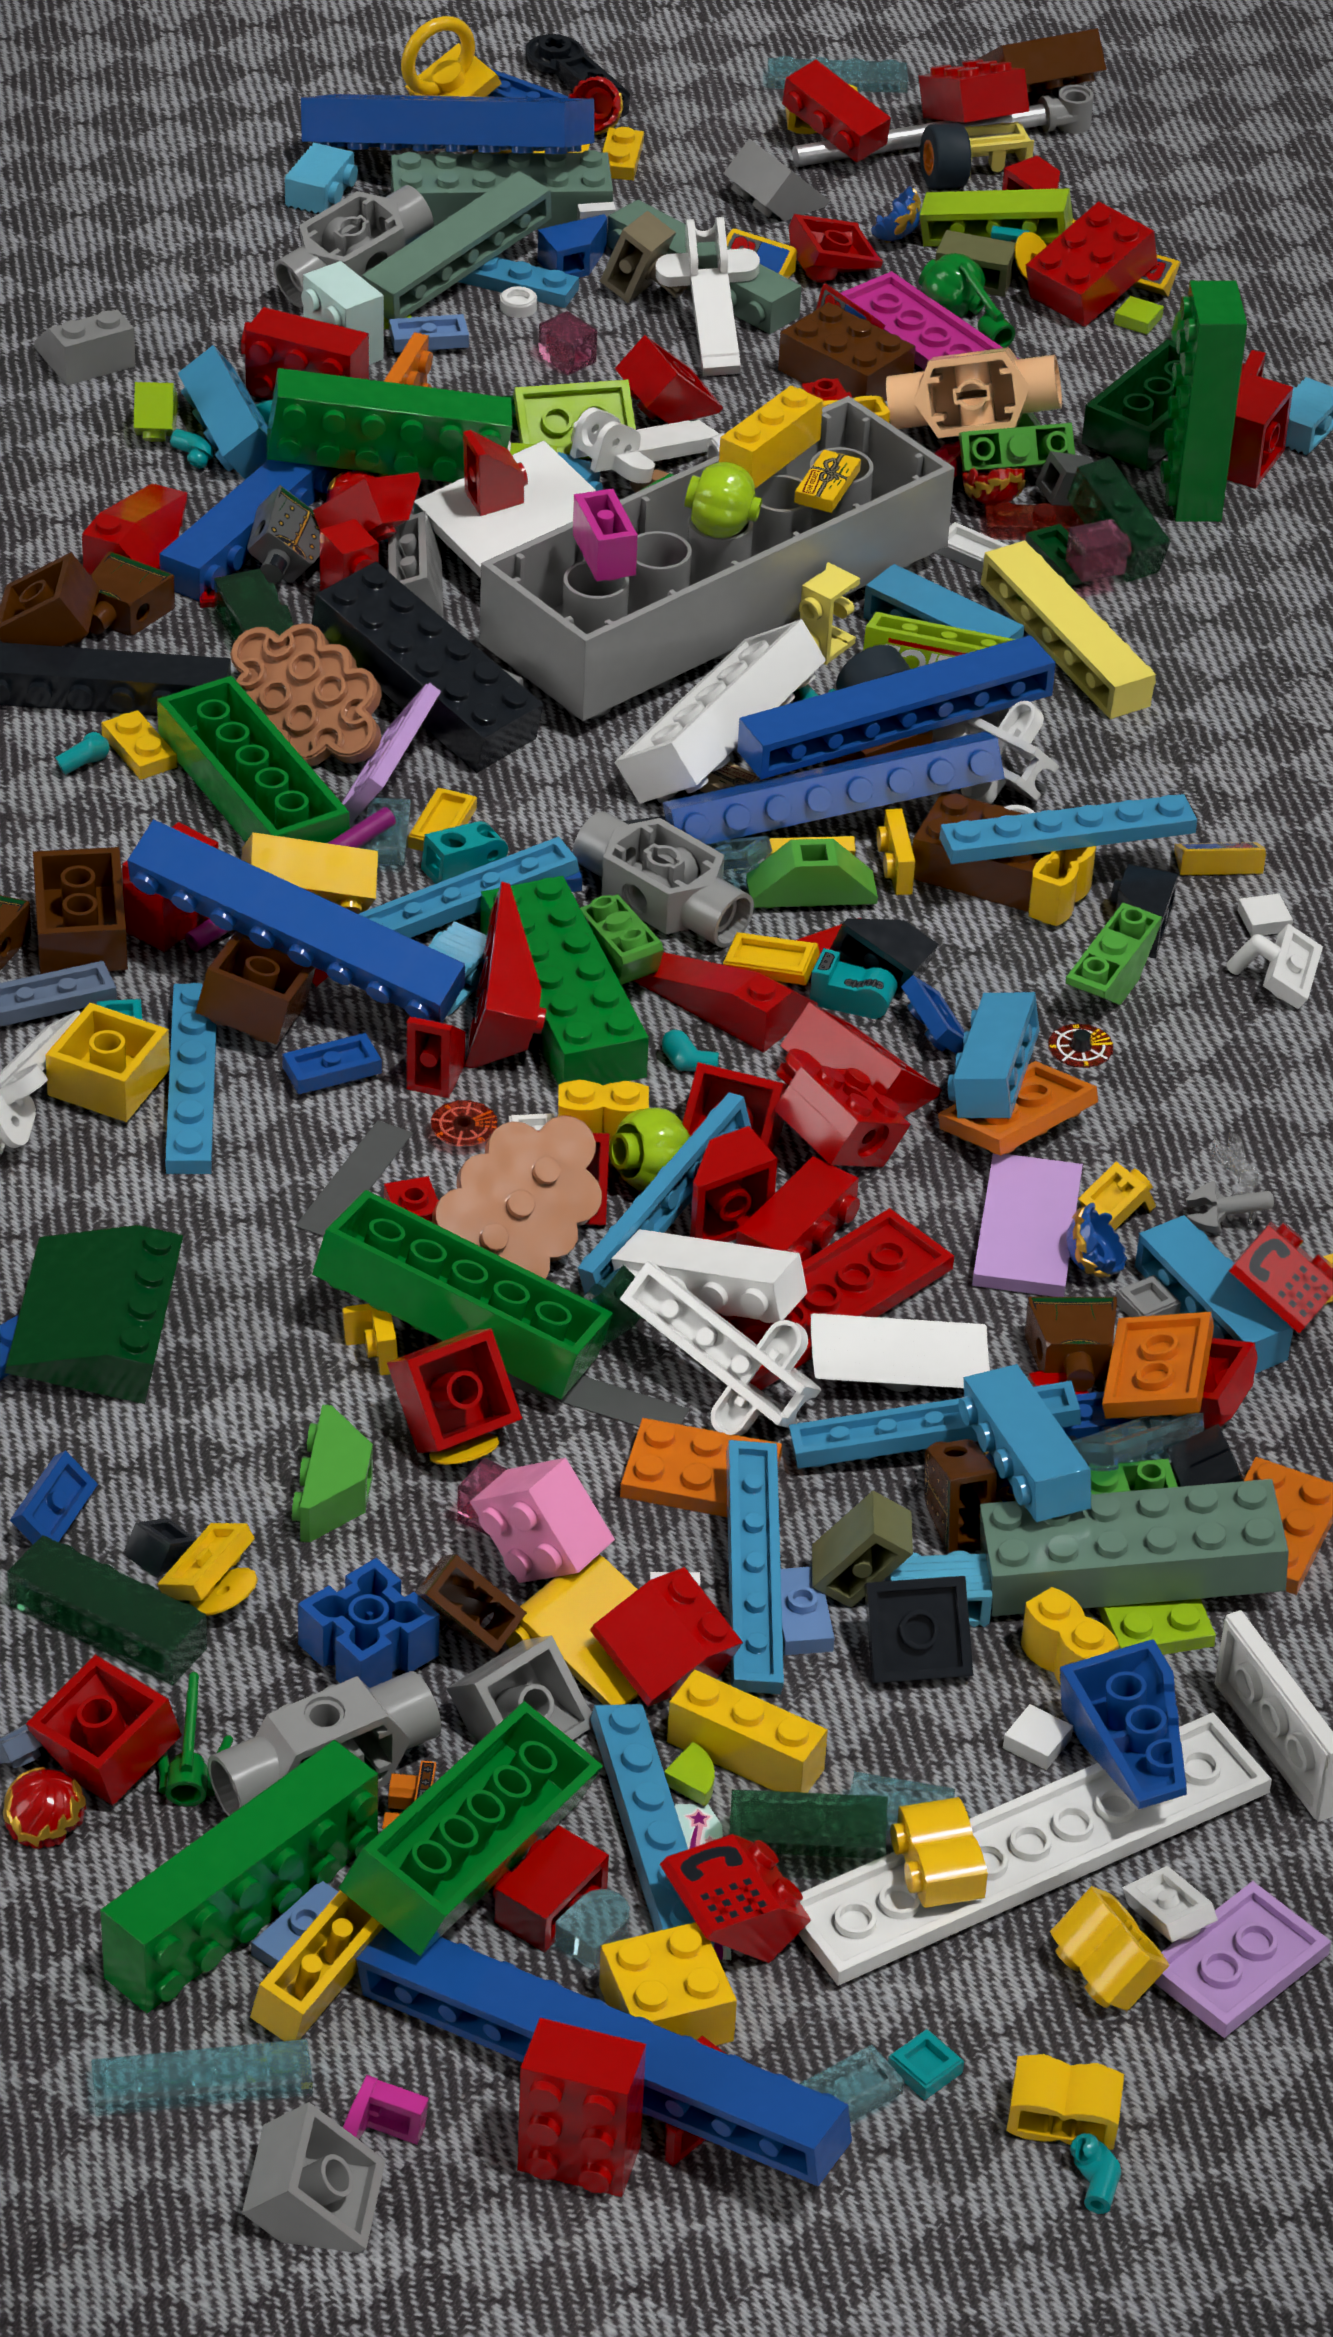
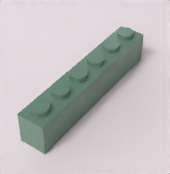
[362,171,552,320]
[607,200,801,334]

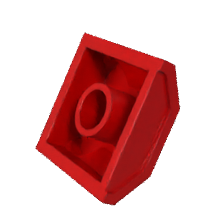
[789,214,883,283]
[1188,1338,1258,1429]

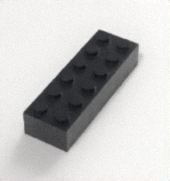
[311,562,543,773]

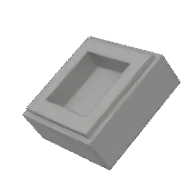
[1116,1275,1181,1317]

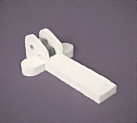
[656,217,760,376]
[570,407,719,483]
[932,701,1059,804]
[0,1010,80,1155]
[620,1261,821,1436]

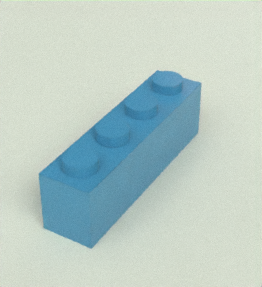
[178,345,268,479]
[863,564,1024,639]
[948,992,1040,1118]
[1135,1215,1293,1374]
[959,1364,1091,1522]

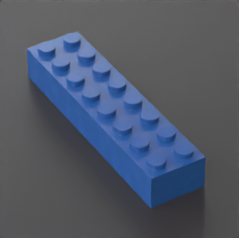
[301,94,594,154]

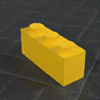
[719,385,823,488]
[241,832,378,914]
[667,1669,828,1803]
[250,1890,384,2047]

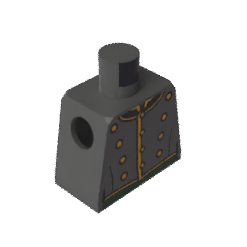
[247,485,320,583]

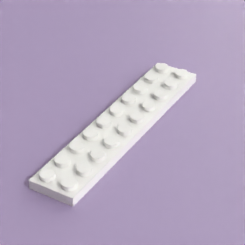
[798,1712,1272,1986]

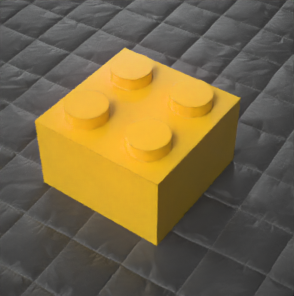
[45,1003,170,1122]
[599,1922,737,2046]

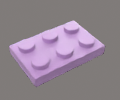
[1154,1881,1331,2038]

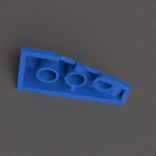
[1060,1639,1187,1809]

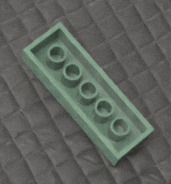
[391,150,613,230]
[980,1479,1289,1616]

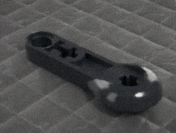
[526,34,630,118]

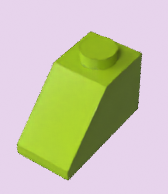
[134,382,178,442]

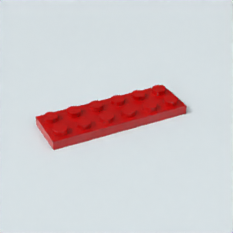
[719,1208,954,1390]

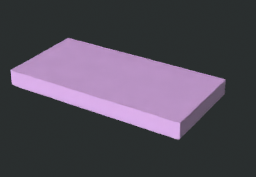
[342,683,441,824]
[972,1153,1083,1297]

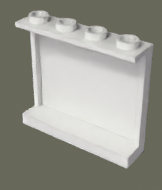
[414,441,596,578]

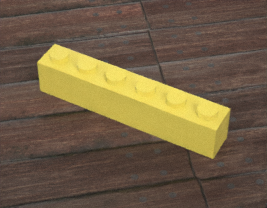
[981,540,1156,719]

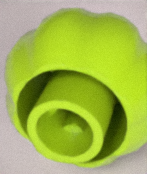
[684,462,762,539]
[609,1107,690,1191]

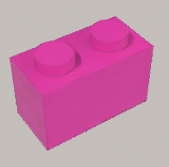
[573,488,638,581]

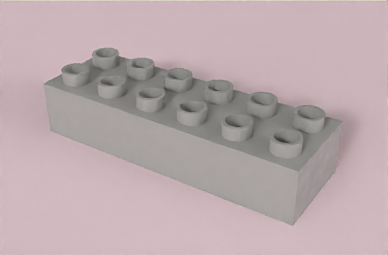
[480,396,955,721]

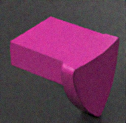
[343,2075,429,2145]

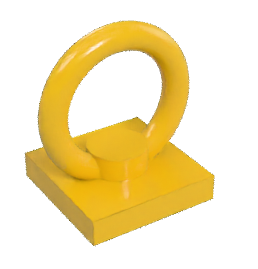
[401,16,502,97]

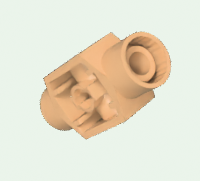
[886,347,1062,438]

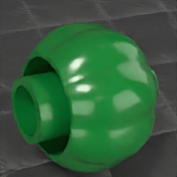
[918,253,985,318]

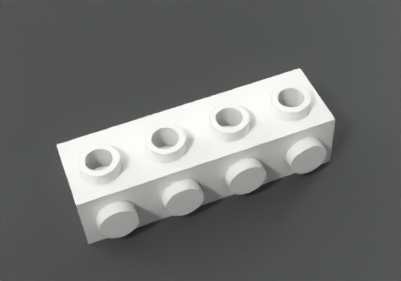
[611,1229,807,1323]

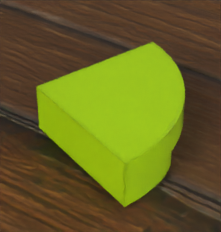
[664,1742,715,1806]

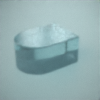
[555,1889,630,1970]

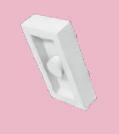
[1122,1866,1218,1942]

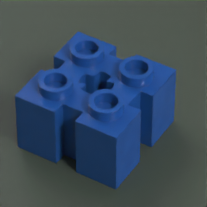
[298,1558,440,1688]

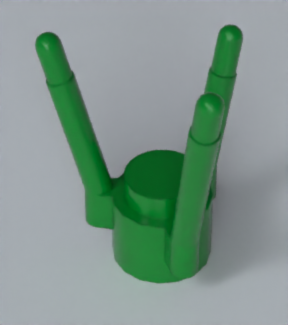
[960,262,1015,348]
[157,1672,233,1807]

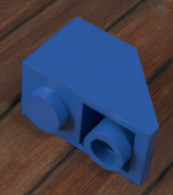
[537,214,607,278]

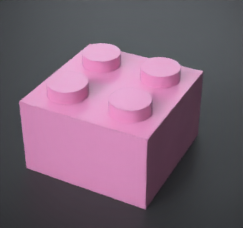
[470,1457,615,1583]

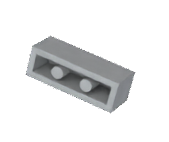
[388,511,444,616]

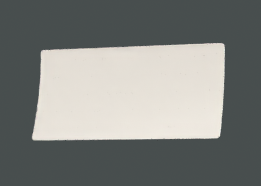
[811,1313,990,1388]

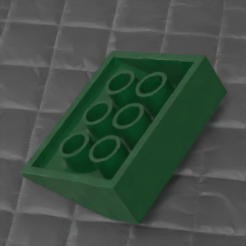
[5,1225,183,1404]

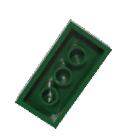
[1081,339,1181,471]

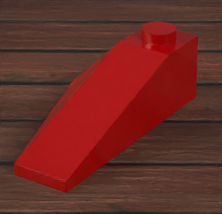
[82,483,188,575]
[465,882,546,1069]
[633,952,818,1053]

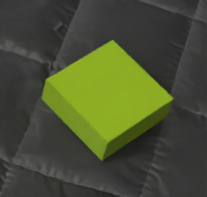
[1114,296,1164,335]

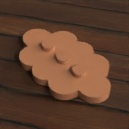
[230,623,382,767]
[432,1115,602,1279]

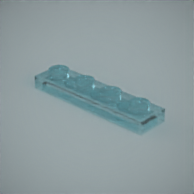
[767,56,908,93]
[1072,1413,1204,1471]
[91,2039,313,2116]

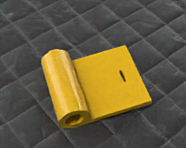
[506,1554,638,1705]

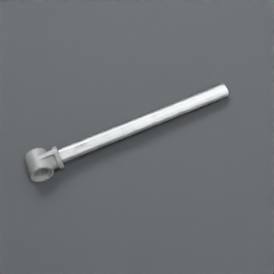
[792,85,1094,167]

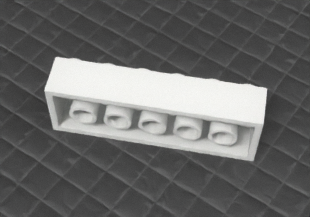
[615,619,826,804]

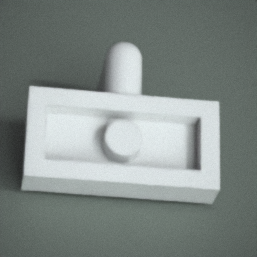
[1226,923,1323,1009]

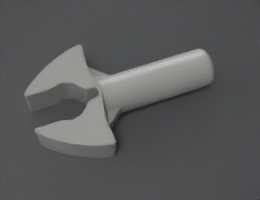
[1186,1181,1274,1234]

